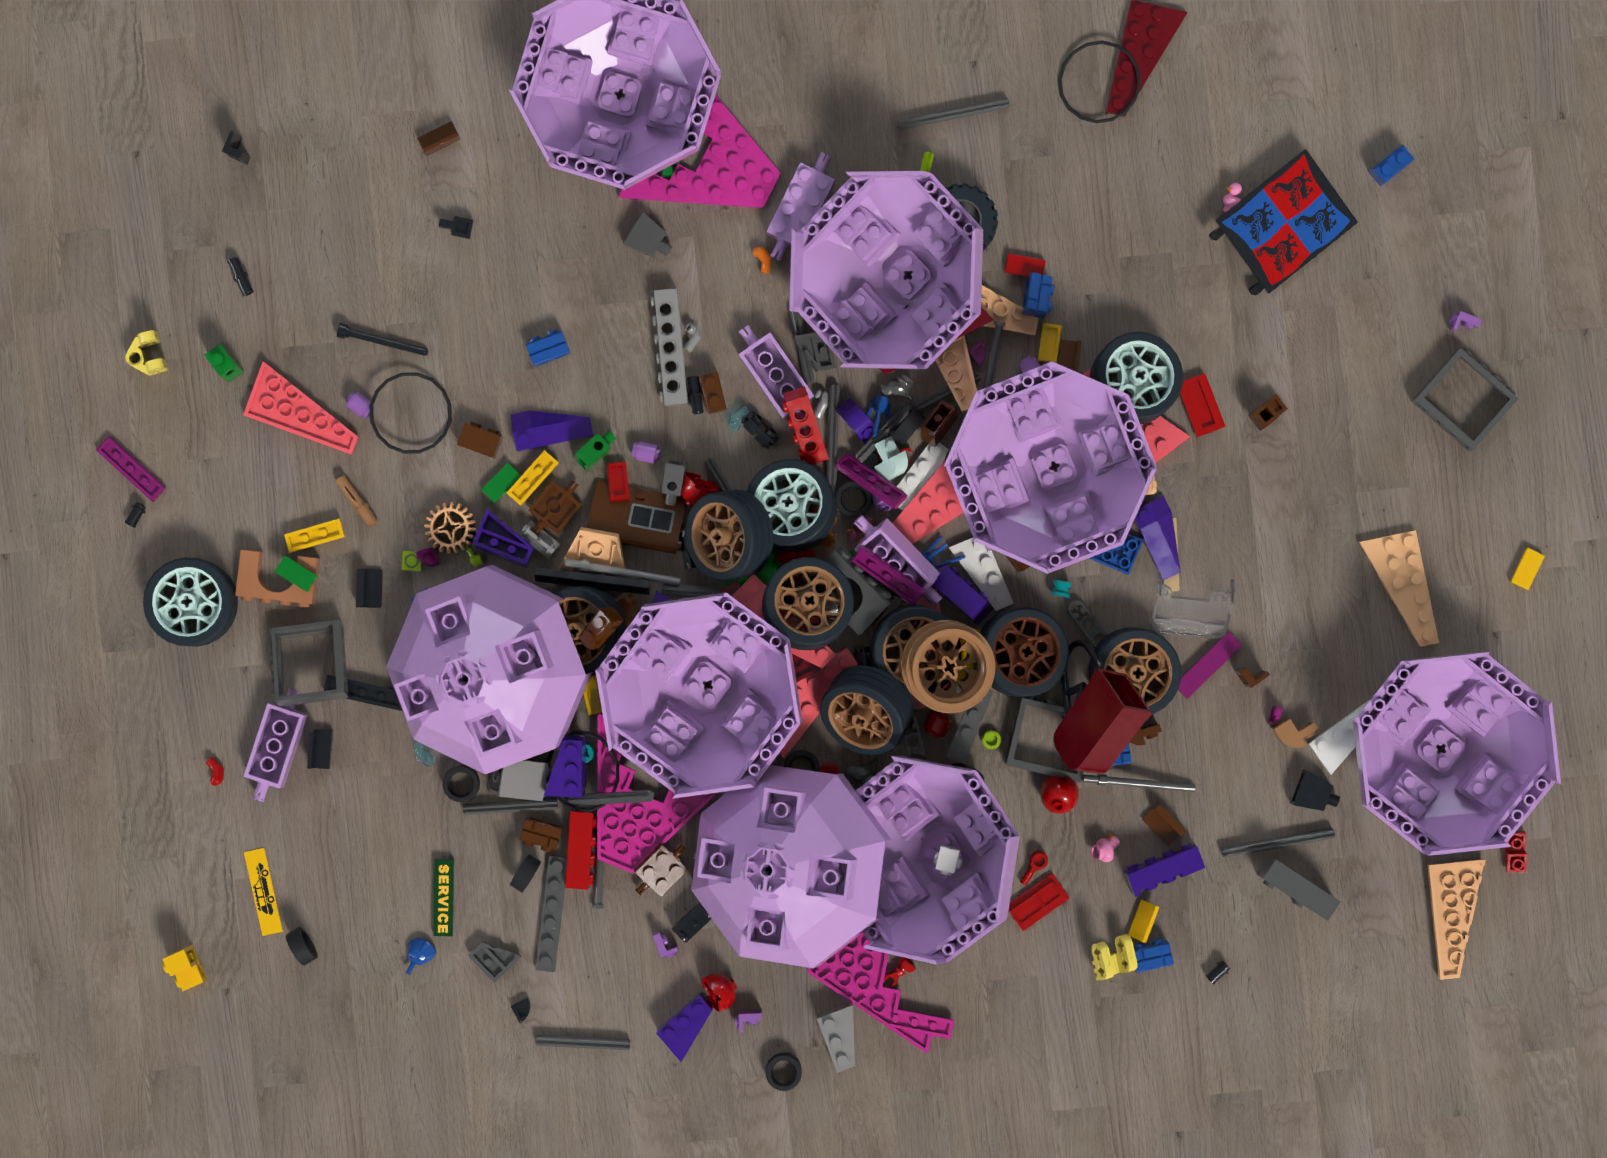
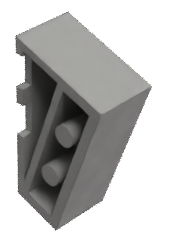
[817,1003,855,1073]

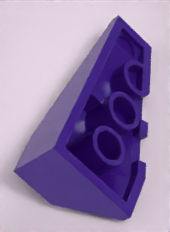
[511,410,594,452]
[1134,495,1180,581]

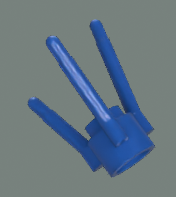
[866,395,891,438]
[921,536,965,569]

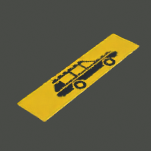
[244,848,283,936]

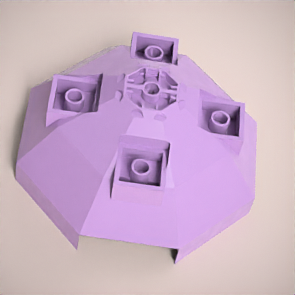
[509,0,721,190]
[789,171,983,369]
[944,361,1157,574]
[386,565,592,774]
[595,593,803,799]
[1353,651,1561,856]
[855,756,1020,965]
[691,765,891,968]

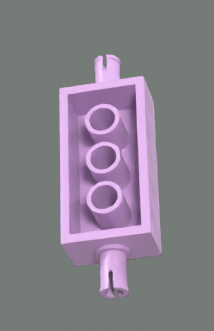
[767,152,835,261]
[739,325,814,427]
[854,515,942,606]
[243,688,308,802]

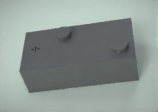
[1257,856,1340,921]

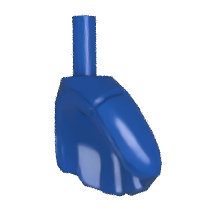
[406,938,436,975]

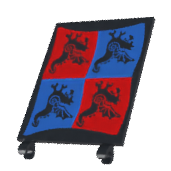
[1209,149,1358,295]

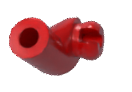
[205,757,224,786]

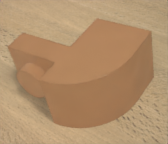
[1271,718,1319,748]

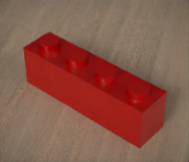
[565,810,597,890]

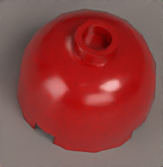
[681,471,719,507]
[1040,775,1079,814]
[701,973,737,1013]

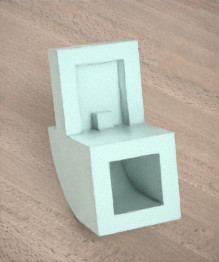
[874,436,908,481]

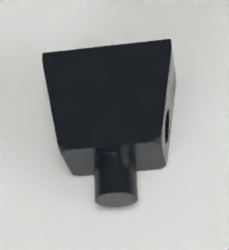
[1291,770,1340,811]

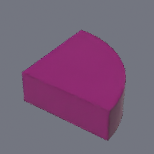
[968,339,986,366]
[415,547,440,567]
[1267,706,1283,726]

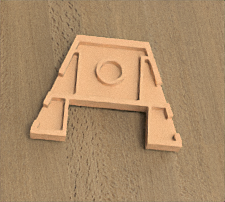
[558,527,628,578]

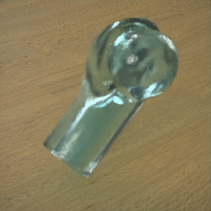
[728,405,750,432]
[413,742,436,767]

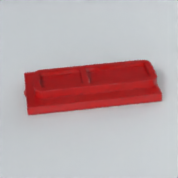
[1180,373,1226,437]
[1008,873,1070,931]

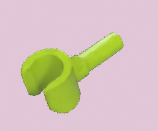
[463,542,483,566]

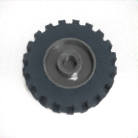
[945,183,998,251]

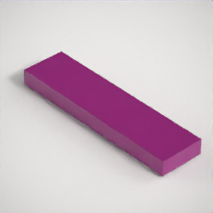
[96,436,166,502]
[835,453,908,509]
[851,545,925,606]
[1178,632,1242,699]

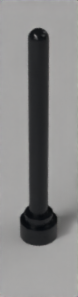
[337,322,428,356]

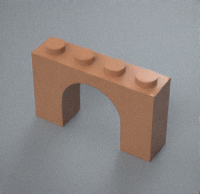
[235,550,320,607]

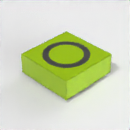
[402,551,422,571]

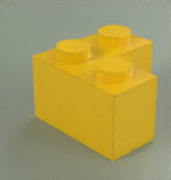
[162,945,208,992]

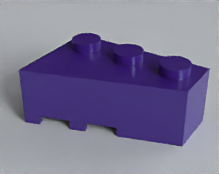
[472,509,534,569]
[932,565,993,626]
[656,992,713,1062]

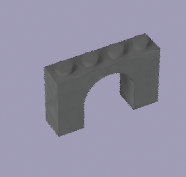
[809,546,895,636]
[944,690,993,764]

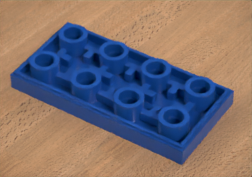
[1089,533,1143,575]

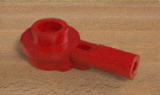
[1020,850,1048,886]

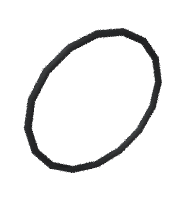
[1058,40,1141,123]
[370,372,452,454]
[546,731,620,812]

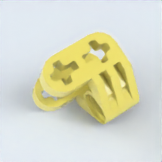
[125,330,168,376]
[1092,934,1137,981]

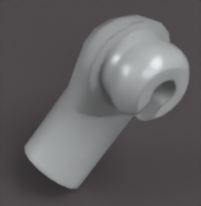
[683,323,700,353]
[814,389,828,419]

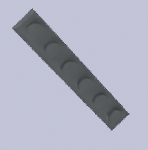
[536,855,567,972]

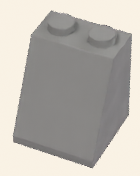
[487,759,550,801]

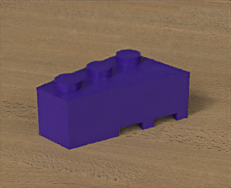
[544,735,586,798]

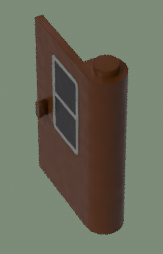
[587,480,686,554]

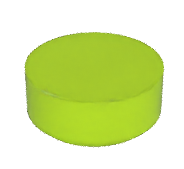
[982,730,1001,749]

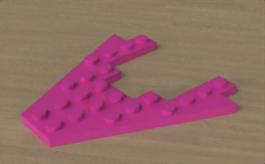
[618,95,781,208]
[597,713,718,873]
[807,932,954,1053]

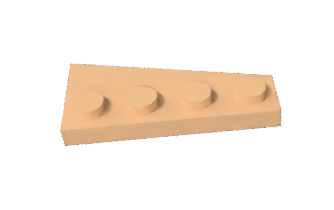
[935,335,977,413]

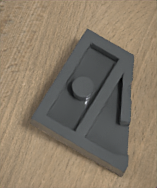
[792,332,836,372]
[468,941,522,983]

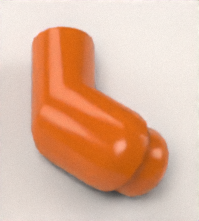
[753,246,772,274]

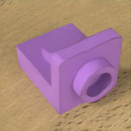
[1449,311,1482,331]
[653,931,679,959]
[735,1010,762,1033]

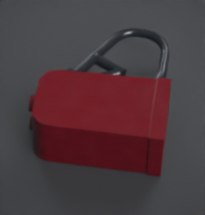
[1053,640,1152,775]

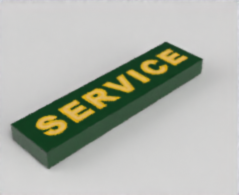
[433,859,454,936]

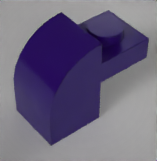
[835,398,874,444]

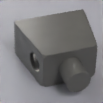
[624,212,672,257]
[661,460,687,506]

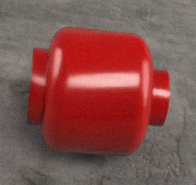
[924,710,952,738]

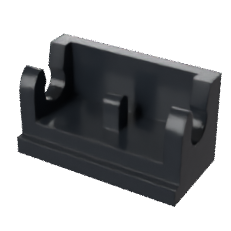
[672,901,712,943]

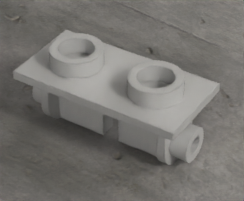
[519,520,561,559]

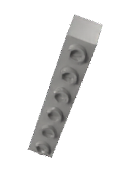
[651,288,688,407]

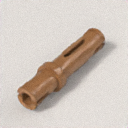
[335,475,379,528]

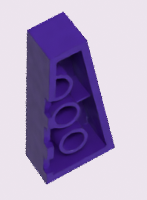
[1123,843,1205,897]

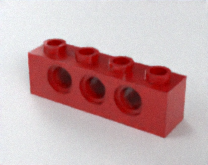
[782,386,829,465]

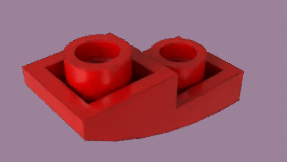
[1505,831,1527,872]

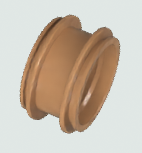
[901,620,995,713]

